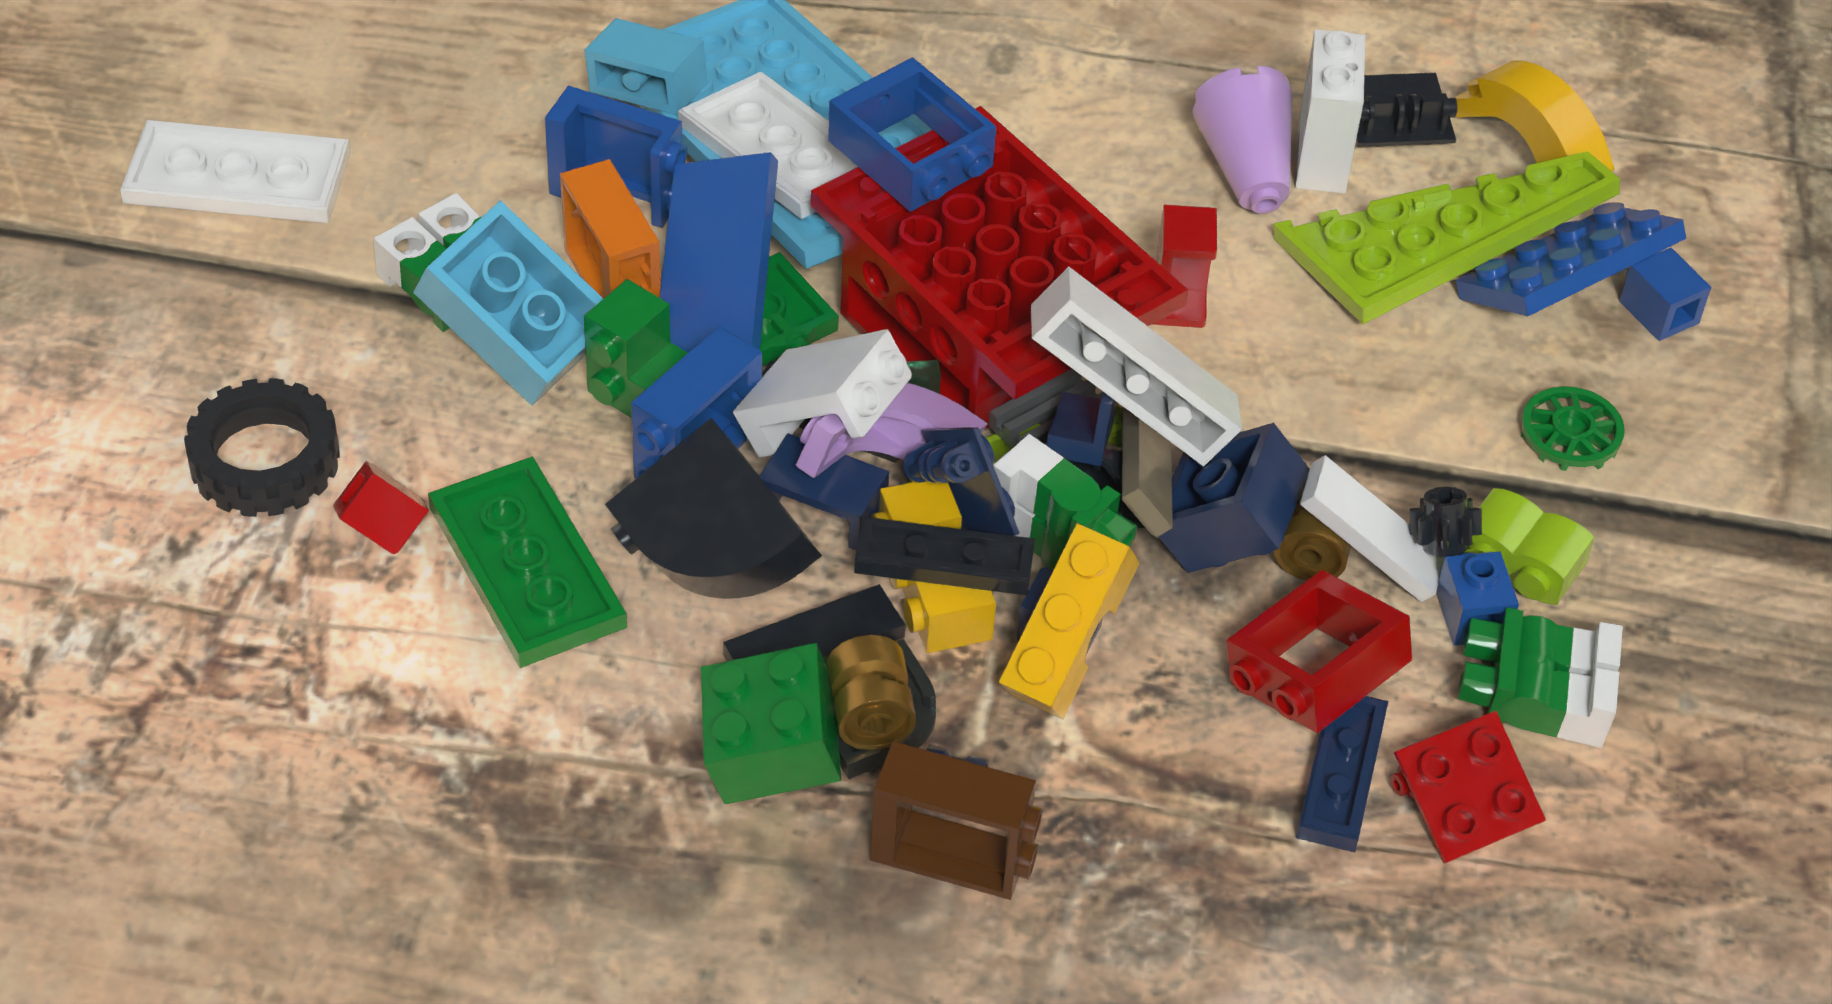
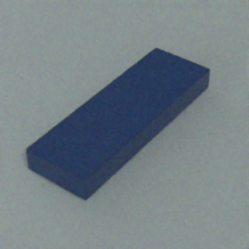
[1296,696,1389,853]

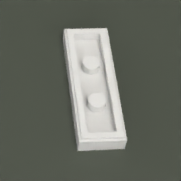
[1300,455,1444,602]

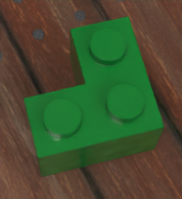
[584,279,688,418]

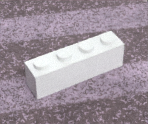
[1031,266,1242,466]

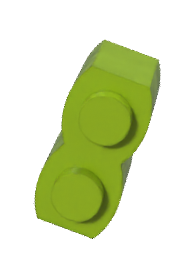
[1456,488,1594,605]

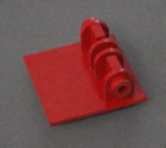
[1390,711,1546,864]

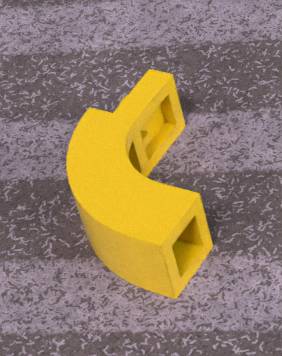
[1455,60,1615,171]

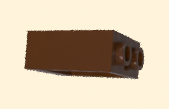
[870,741,1043,900]

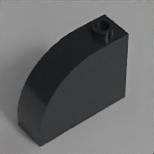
[605,418,822,599]

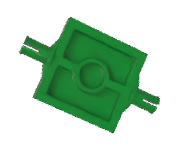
[760,252,839,366]

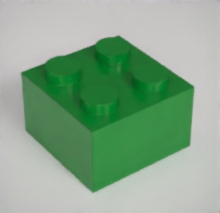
[701,643,841,804]

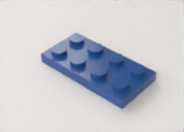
[1456,202,1686,317]

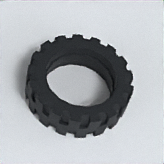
[184,378,340,517]

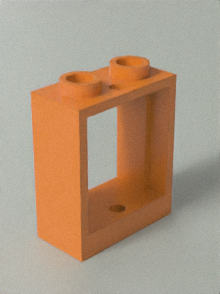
[560,159,661,299]

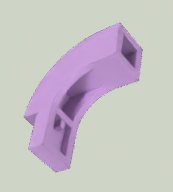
[796,383,988,478]

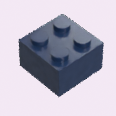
[1158,422,1310,573]

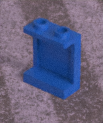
[545,85,687,228]

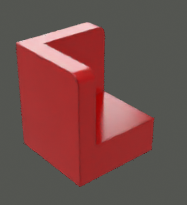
[333,460,429,554]

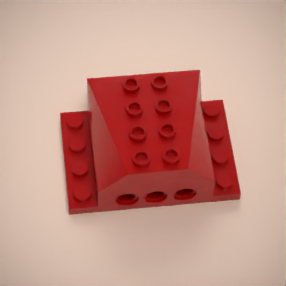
[811,106,1188,431]

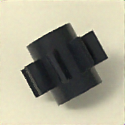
[1410,486,1482,557]

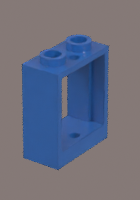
[828,57,996,212]
[631,327,762,479]

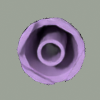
[1192,66,1292,214]

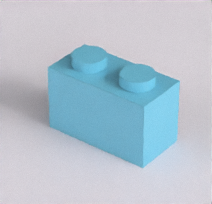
[584,18,708,115]

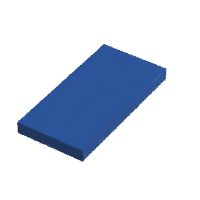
[660,152,778,353]

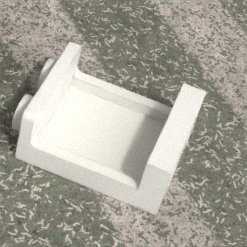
[733,329,912,457]

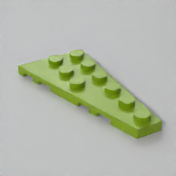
[1273,151,1620,324]

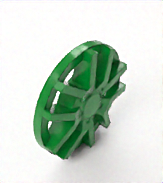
[1521,386,1625,471]

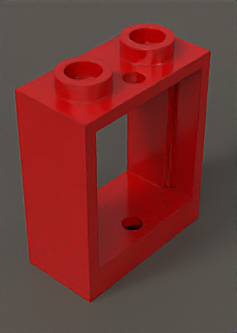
[1226,570,1412,733]

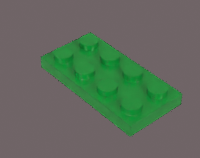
[428,456,627,668]

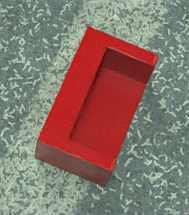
[1153,204,1217,328]

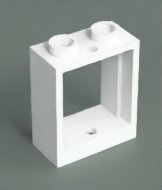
[1295,29,1366,194]

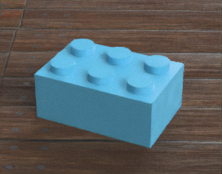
[413,200,603,406]

